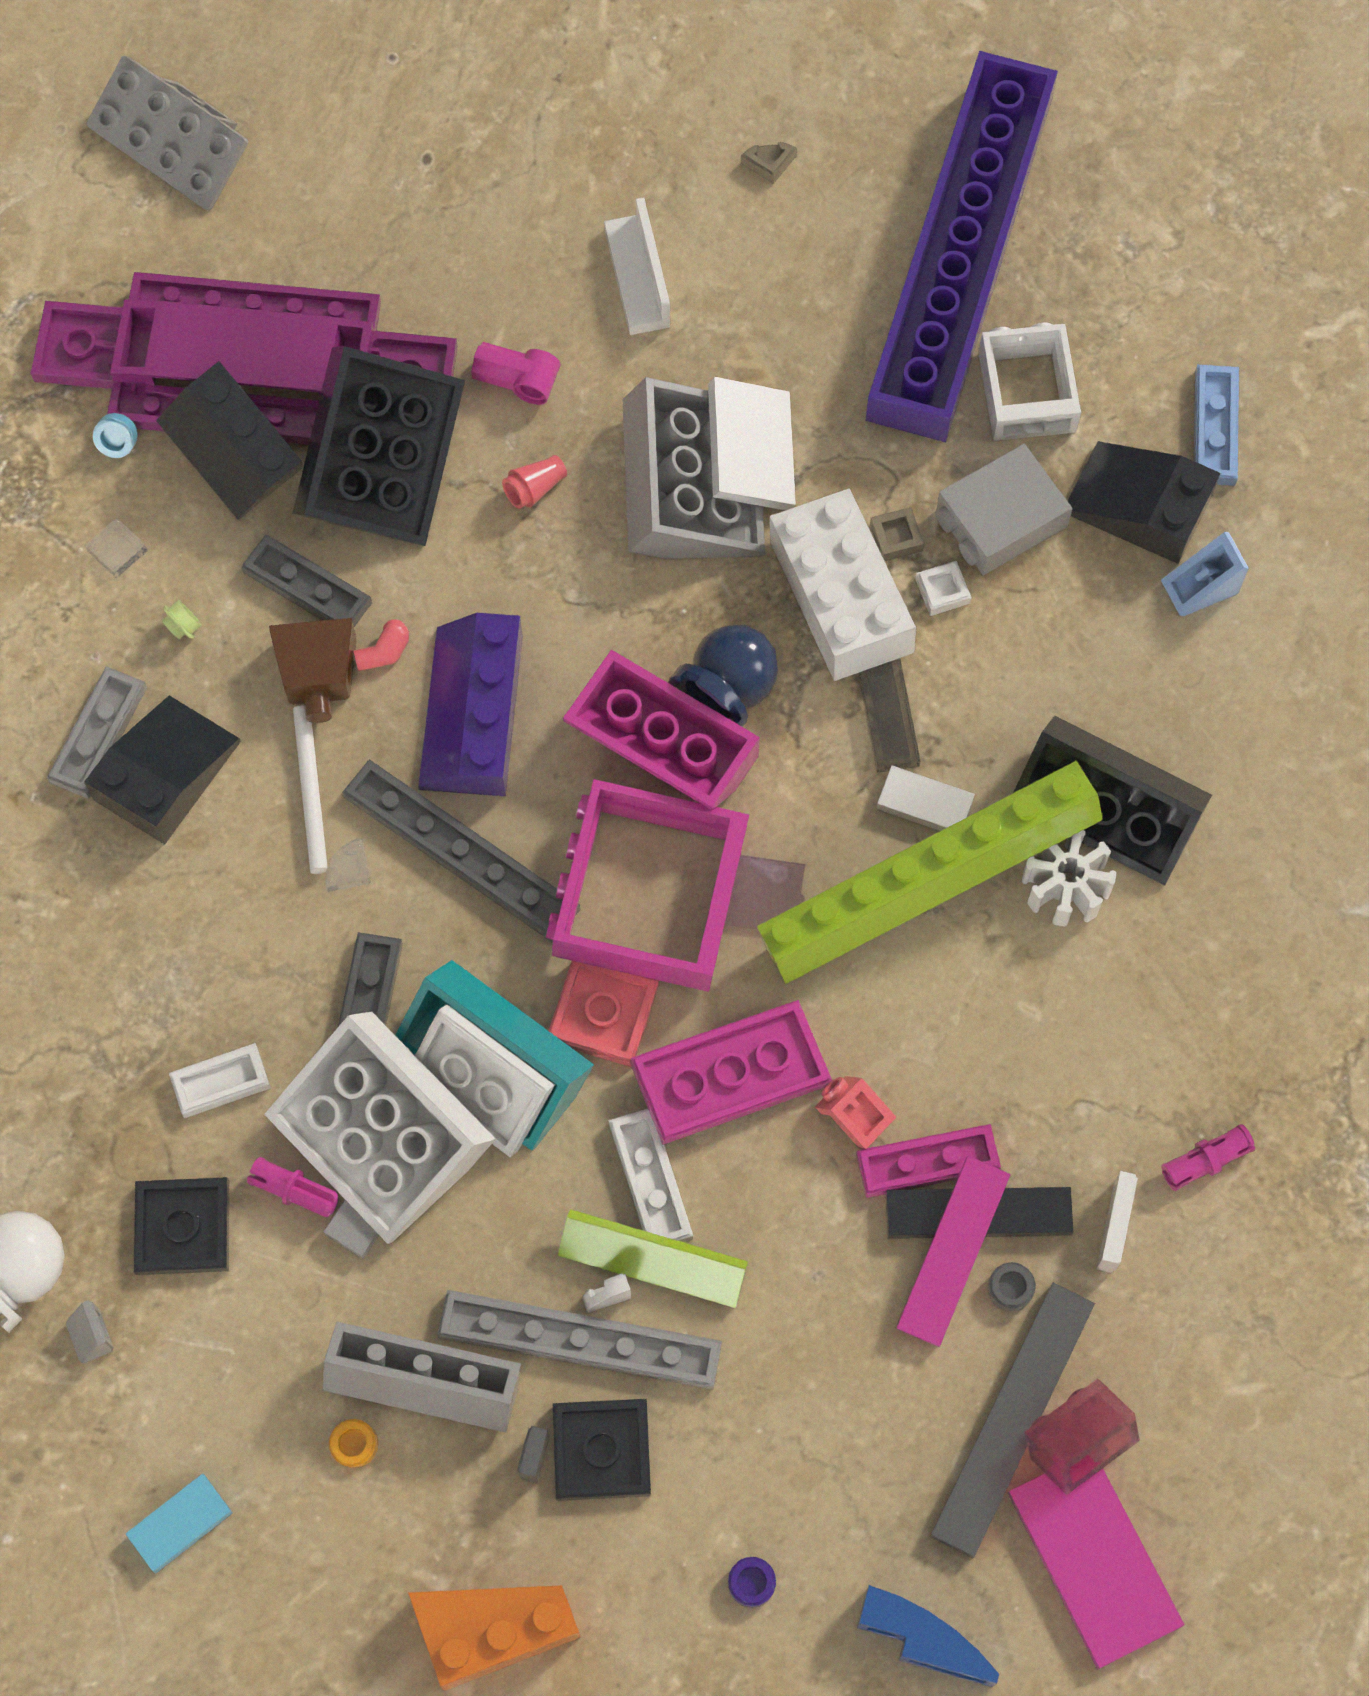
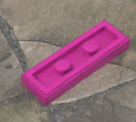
[856,1124,1001,1198]

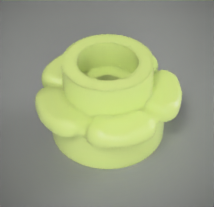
[162,600,202,639]

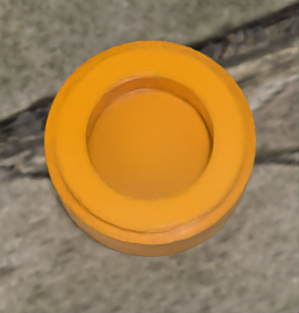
[329,1419,378,1468]

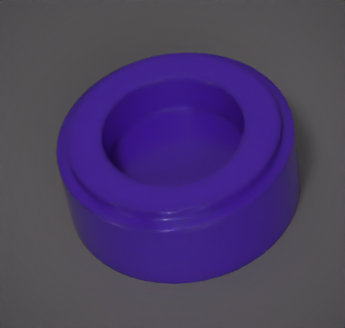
[728,1557,776,1608]

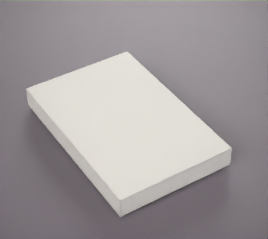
[708,377,796,510]
[415,1005,555,1157]

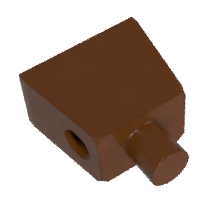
[269,618,357,723]

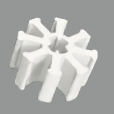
[1022,830,1116,927]

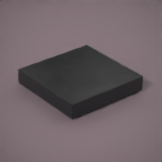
[134,1177,230,1275]
[553,1399,651,1501]

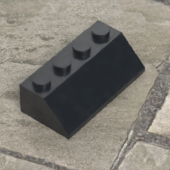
[1013,715,1212,885]

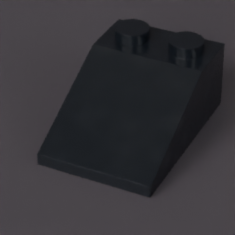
[1068,441,1221,564]
[84,695,241,845]

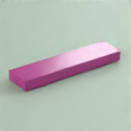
[896,1156,1011,1347]

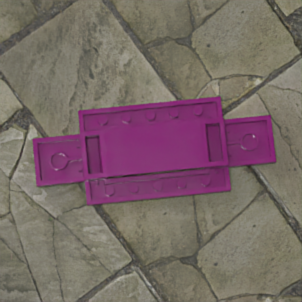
[31,272,458,445]

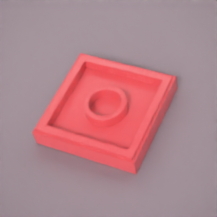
[549,961,659,1067]

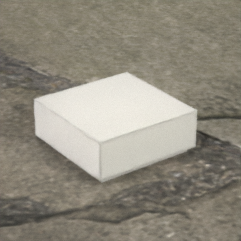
[915,561,972,616]

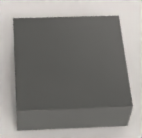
[517,1426,549,1483]

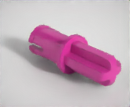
[247,1157,339,1217]

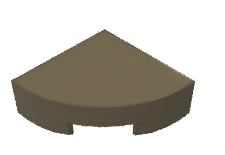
[741,142,797,184]

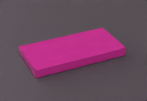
[630,1000,832,1145]
[1008,1450,1185,1670]

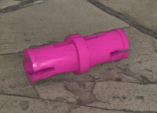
[1161,1124,1256,1191]

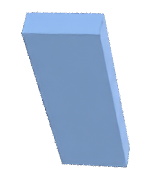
[1193,364,1239,486]

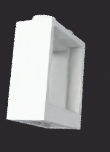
[978,322,1081,441]

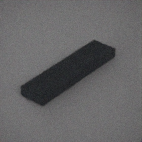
[886,1187,1074,1239]

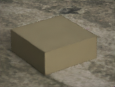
[870,507,924,561]

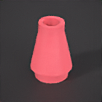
[502,455,567,509]

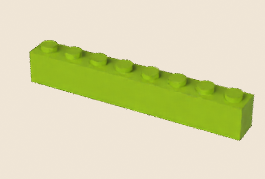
[757,761,1103,984]

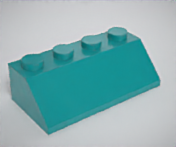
[395,960,594,1151]

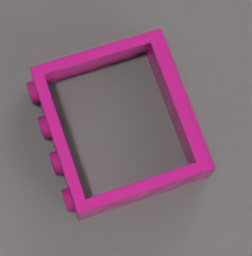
[545,779,750,992]

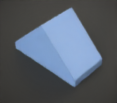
[1161,532,1249,616]

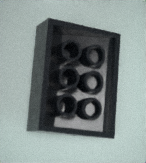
[292,346,465,546]

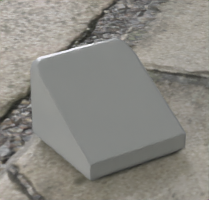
[66,1300,114,1363]

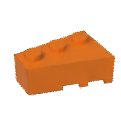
[408,1585,581,1691]

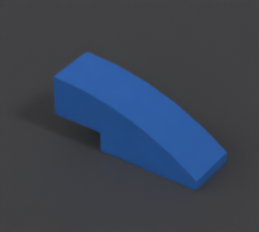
[857,1585,999,1687]

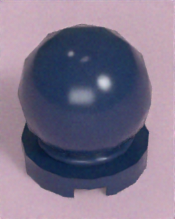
[668,625,778,727]

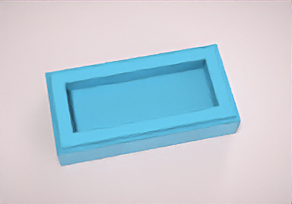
[126,1473,233,1574]

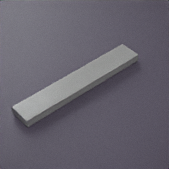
[437,1290,722,1390]

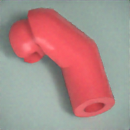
[354,619,409,671]

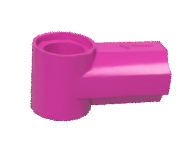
[471,342,561,405]

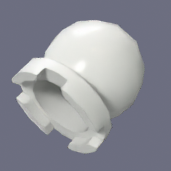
[0,1211,65,1333]

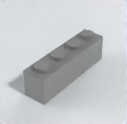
[323,1322,521,1433]

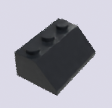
[156,361,304,520]

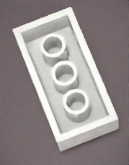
[770,488,916,681]

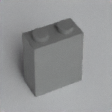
[935,443,1072,576]

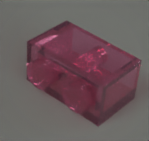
[1024,1378,1140,1495]

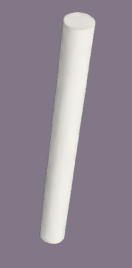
[293,705,328,874]

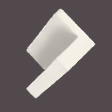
[604,197,670,335]

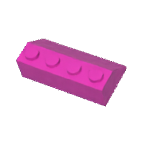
[563,650,760,810]

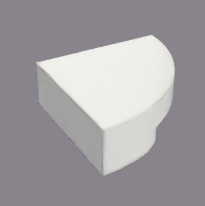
[582,1274,631,1313]

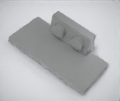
[87,56,248,210]

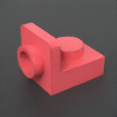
[815,1076,896,1149]

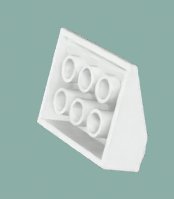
[264,1012,496,1244]

